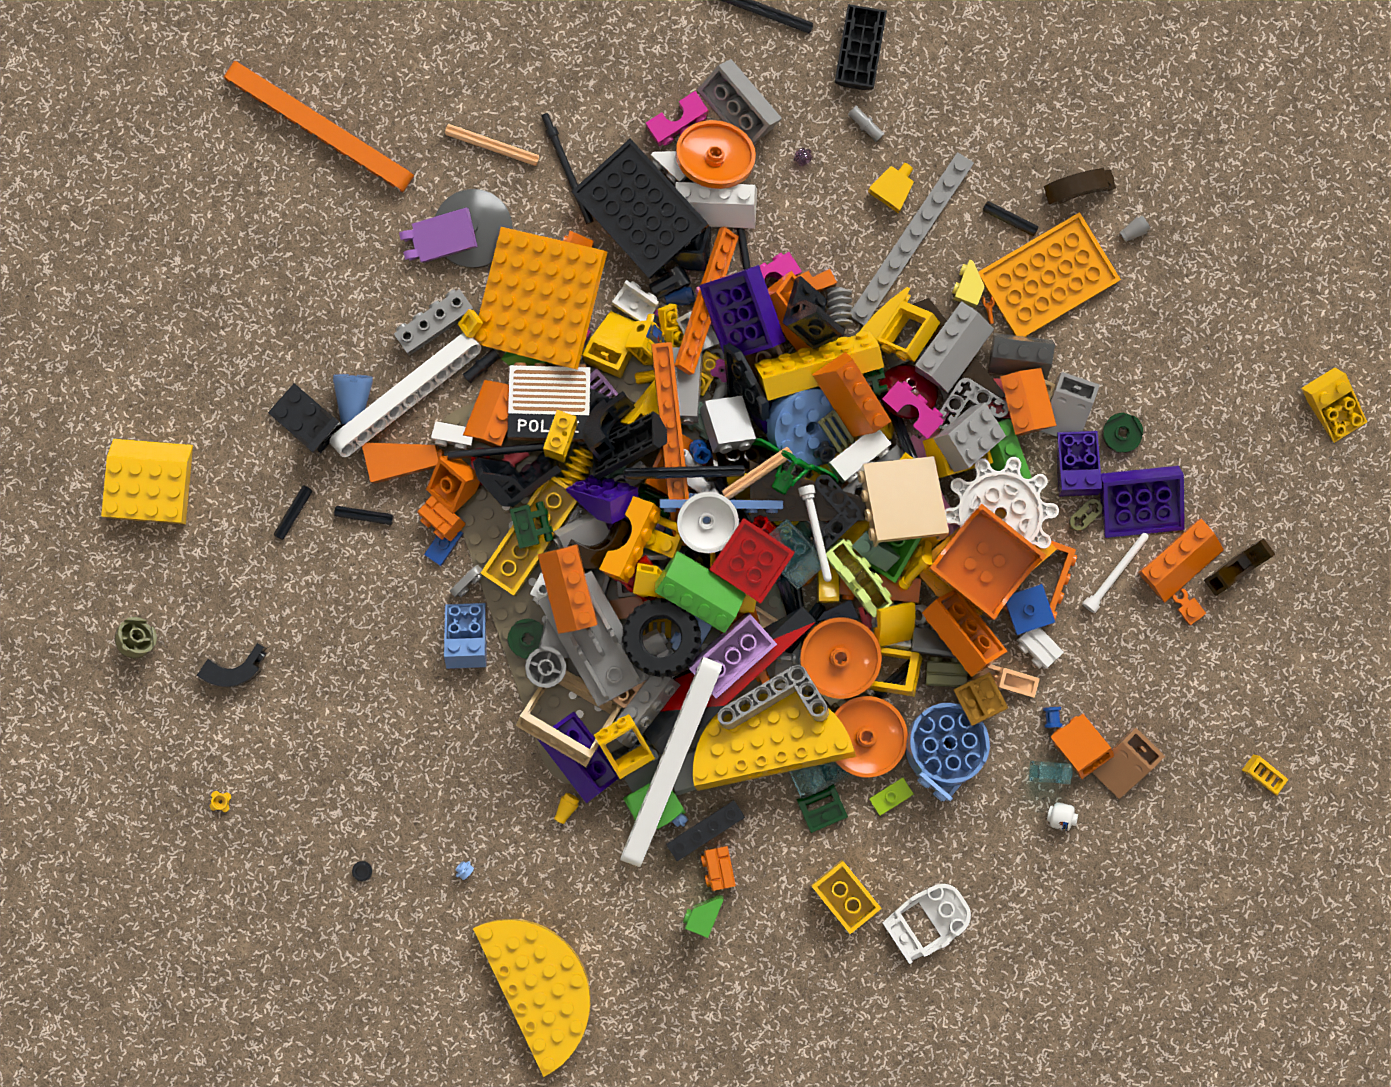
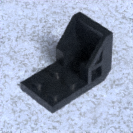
[783,276,845,350]
[268,383,343,457]
[472,452,561,507]

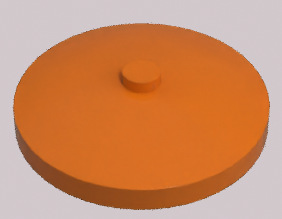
[676,120,756,189]
[800,617,882,699]
[834,696,908,777]

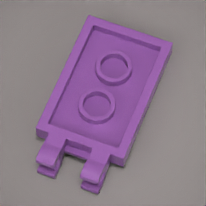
[399,208,477,263]

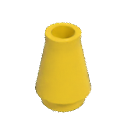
[554,792,580,824]

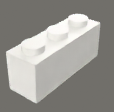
[828,430,891,484]

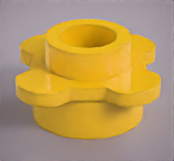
[210,791,231,812]

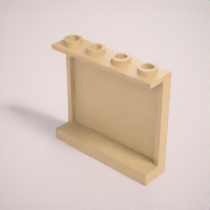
[858,456,949,547]

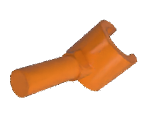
[981,295,995,324]

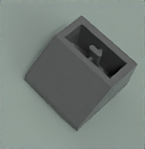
[611,735,660,793]

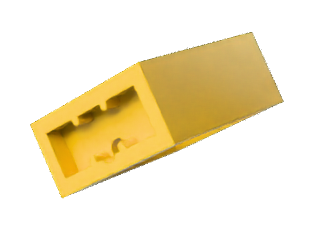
[876,301,940,362]
[543,410,578,462]
[868,647,922,697]
[594,714,655,779]

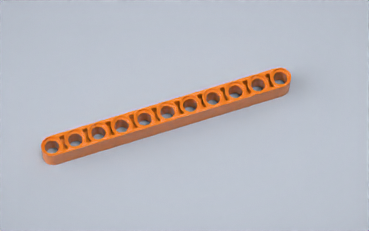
[223,61,414,192]

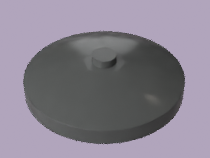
[435,189,513,268]

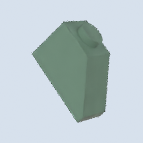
[852,531,901,572]

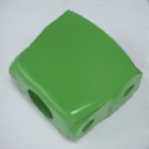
[623,783,686,829]

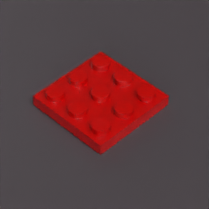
[709,518,795,603]

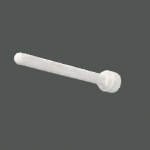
[798,485,832,582]
[1082,533,1149,613]

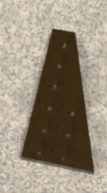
[912,298,1005,416]
[750,461,866,522]

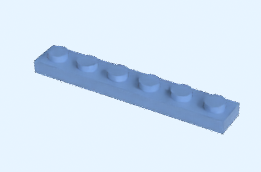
[659,499,783,513]

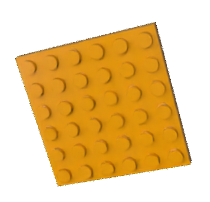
[473,227,607,370]

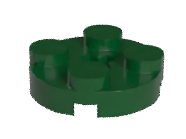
[1102,413,1143,453]
[508,619,543,659]

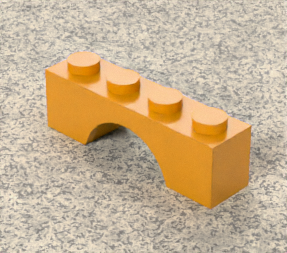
[599,496,661,583]

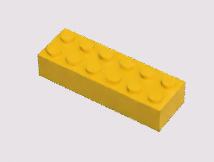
[754,331,884,401]
[481,477,578,597]

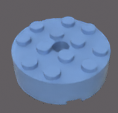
[766,386,847,466]
[905,703,990,787]

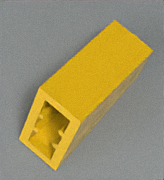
[817,551,839,603]

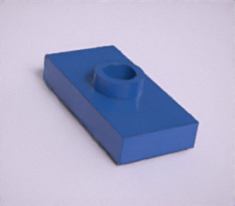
[424,531,464,566]

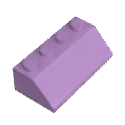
[688,612,777,698]

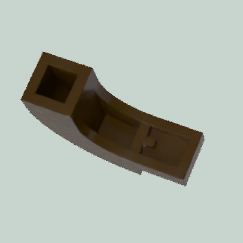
[1043,168,1116,205]
[567,519,630,569]
[1204,538,1275,596]

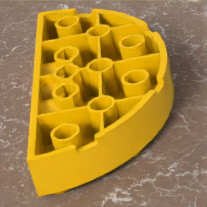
[693,689,856,791]
[473,919,591,1077]

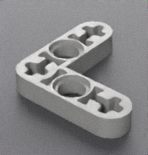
[938,378,1009,430]

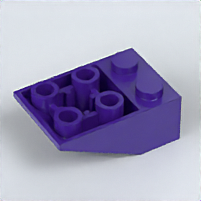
[1057,431,1102,497]
[566,475,639,524]

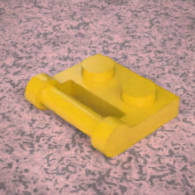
[645,516,683,558]
[898,539,932,590]

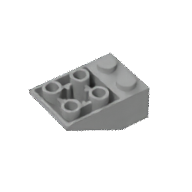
[1041,372,1100,437]

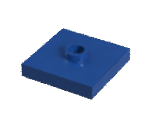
[1006,584,1055,635]

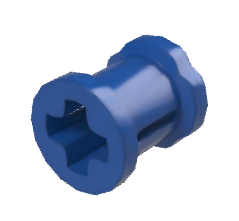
[689,439,711,464]
[1043,706,1063,728]

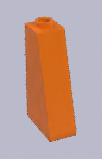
[362,443,445,484]

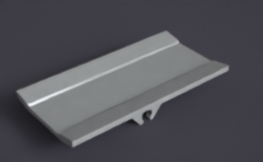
[538,571,651,706]

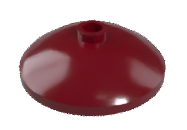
[879,364,938,419]

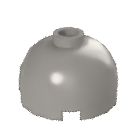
[525,647,566,688]

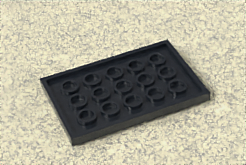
[571,138,709,279]

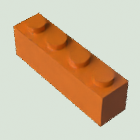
[839,574,921,605]

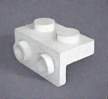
[612,280,659,321]
[431,422,473,450]

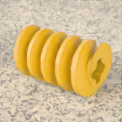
[557,444,593,487]

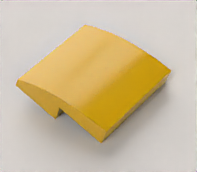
[873,602,915,647]

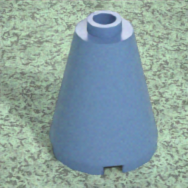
[333,374,373,425]

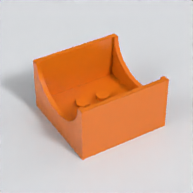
[927,504,1046,620]

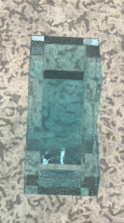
[1029,761,1073,784]

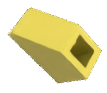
[952,260,985,308]

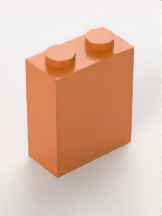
[1050,714,1114,779]

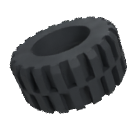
[622,598,701,677]

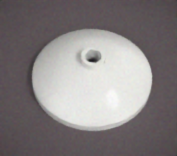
[677,492,739,553]

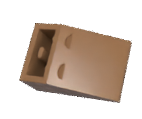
[1092,728,1165,799]

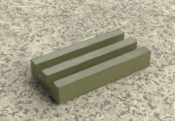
[818,410,855,454]

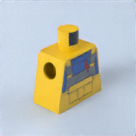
[625,314,665,365]

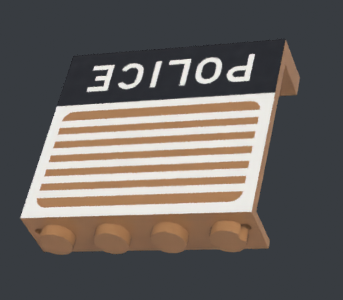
[508,363,591,442]

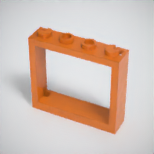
[1002,541,1077,626]

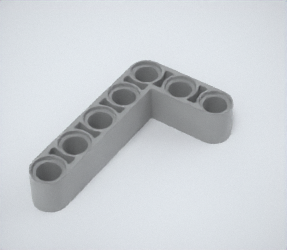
[718,665,829,729]

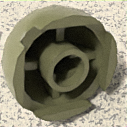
[114,617,157,658]

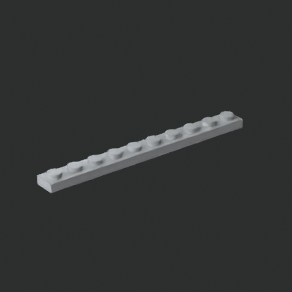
[850,152,974,326]

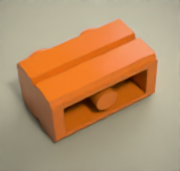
[418,495,466,541]
[701,845,736,891]

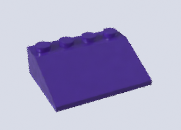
[699,265,786,356]
[1100,466,1185,538]

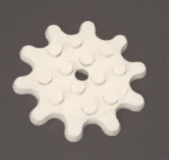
[945,457,1059,548]

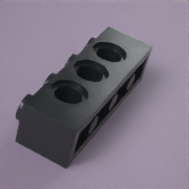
[666,800,745,861]

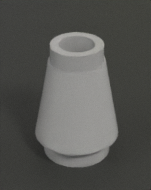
[1119,216,1151,242]

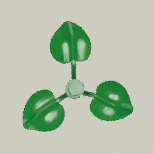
[752,438,839,495]

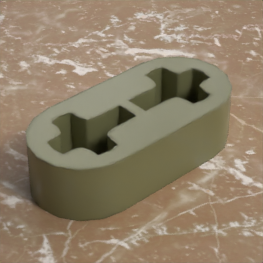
[1069,499,1102,531]

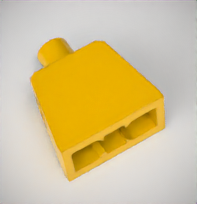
[868,163,914,214]

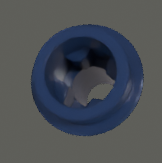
[665,286,695,306]

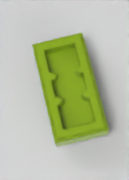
[869,777,914,816]

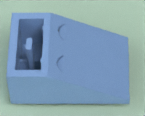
[444,603,487,669]

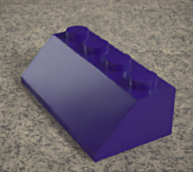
[537,712,619,803]

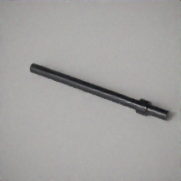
[541,113,594,225]
[448,440,568,460]

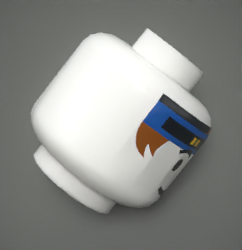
[1047,802,1078,831]

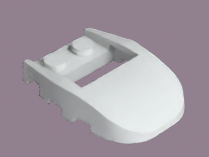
[882,884,971,964]

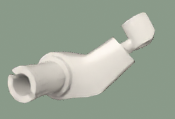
[684,449,720,494]

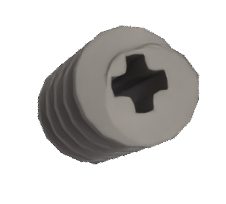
[827,287,853,330]

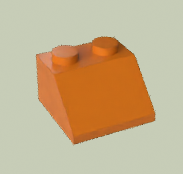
[426,456,480,513]

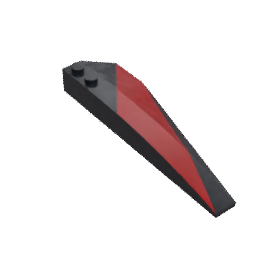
[643,607,817,755]

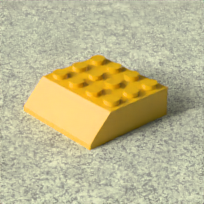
[101,439,193,524]

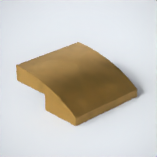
[954,672,1009,726]

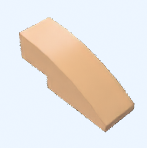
[972,664,1040,698]

